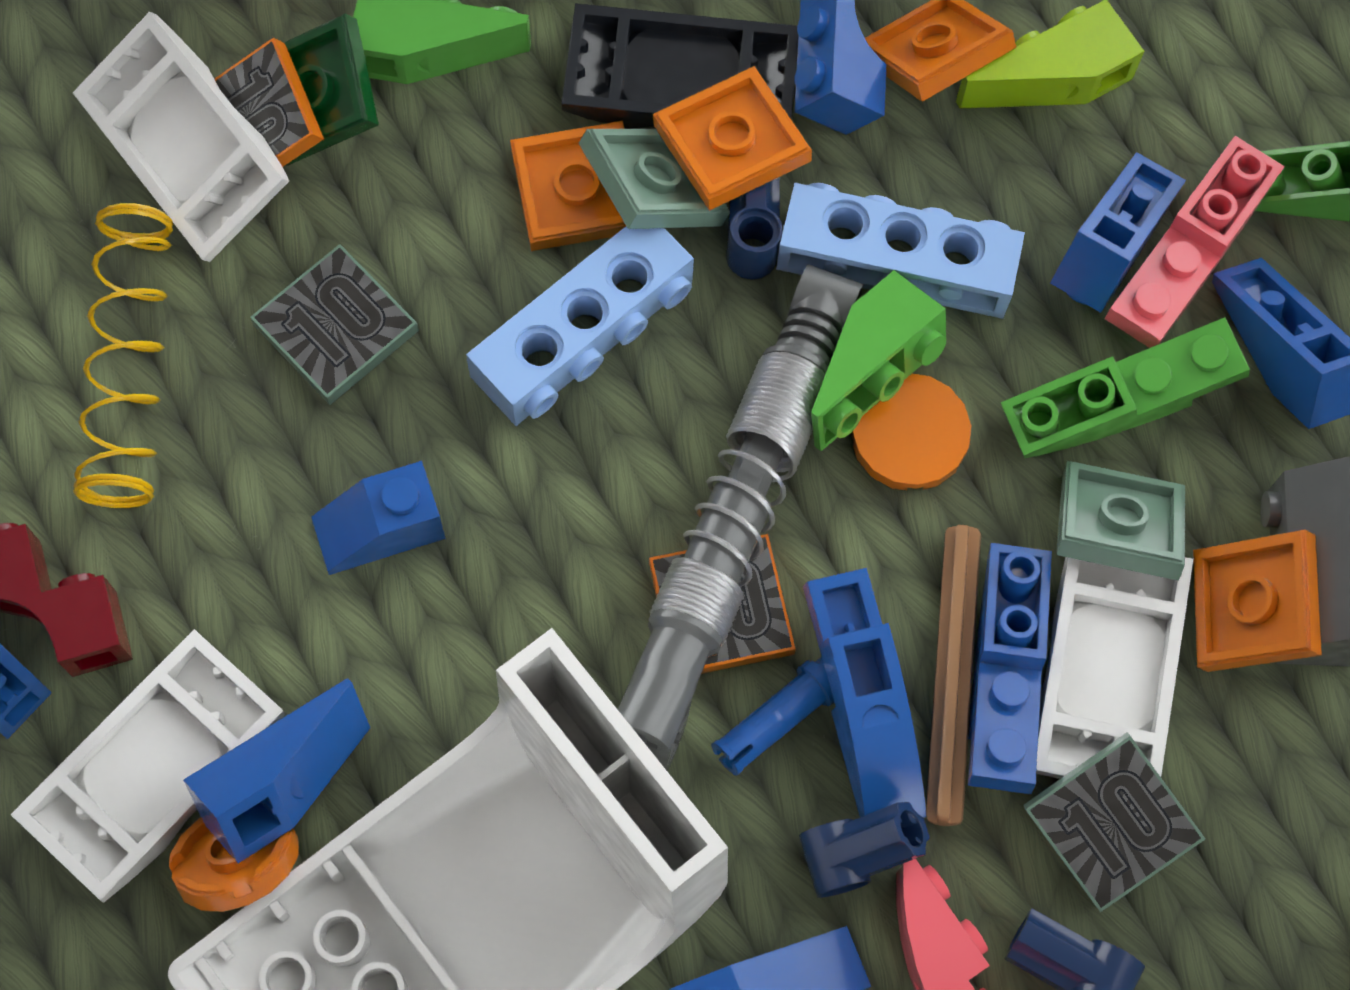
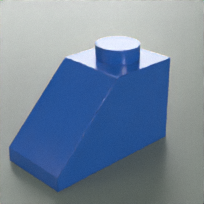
[311,461,446,575]

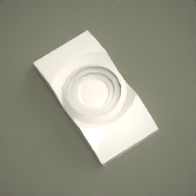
[73,12,289,262]
[1036,557,1193,779]
[11,629,285,903]

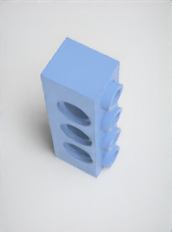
[776,183,1025,319]
[466,226,694,426]

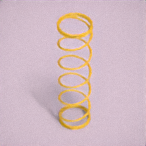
[73,203,174,508]

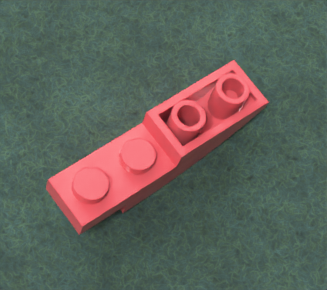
[1105,136,1285,348]
[896,859,990,990]

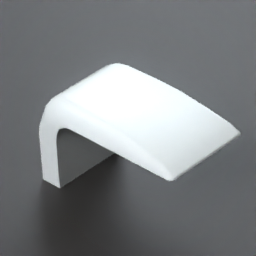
[168,628,728,990]

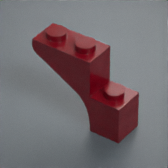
[0,523,133,677]

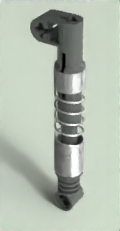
[618,264,864,771]

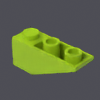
[956,0,1145,108]

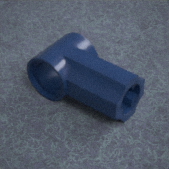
[726,177,783,280]
[799,802,930,898]
[1004,908,1145,990]

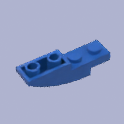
[968,543,1052,794]
[803,568,927,818]

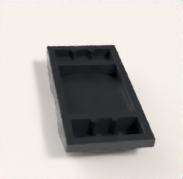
[562,3,799,129]

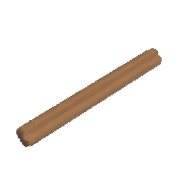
[926,525,981,826]

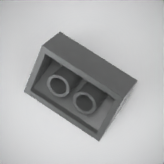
[1260,456,1350,667]

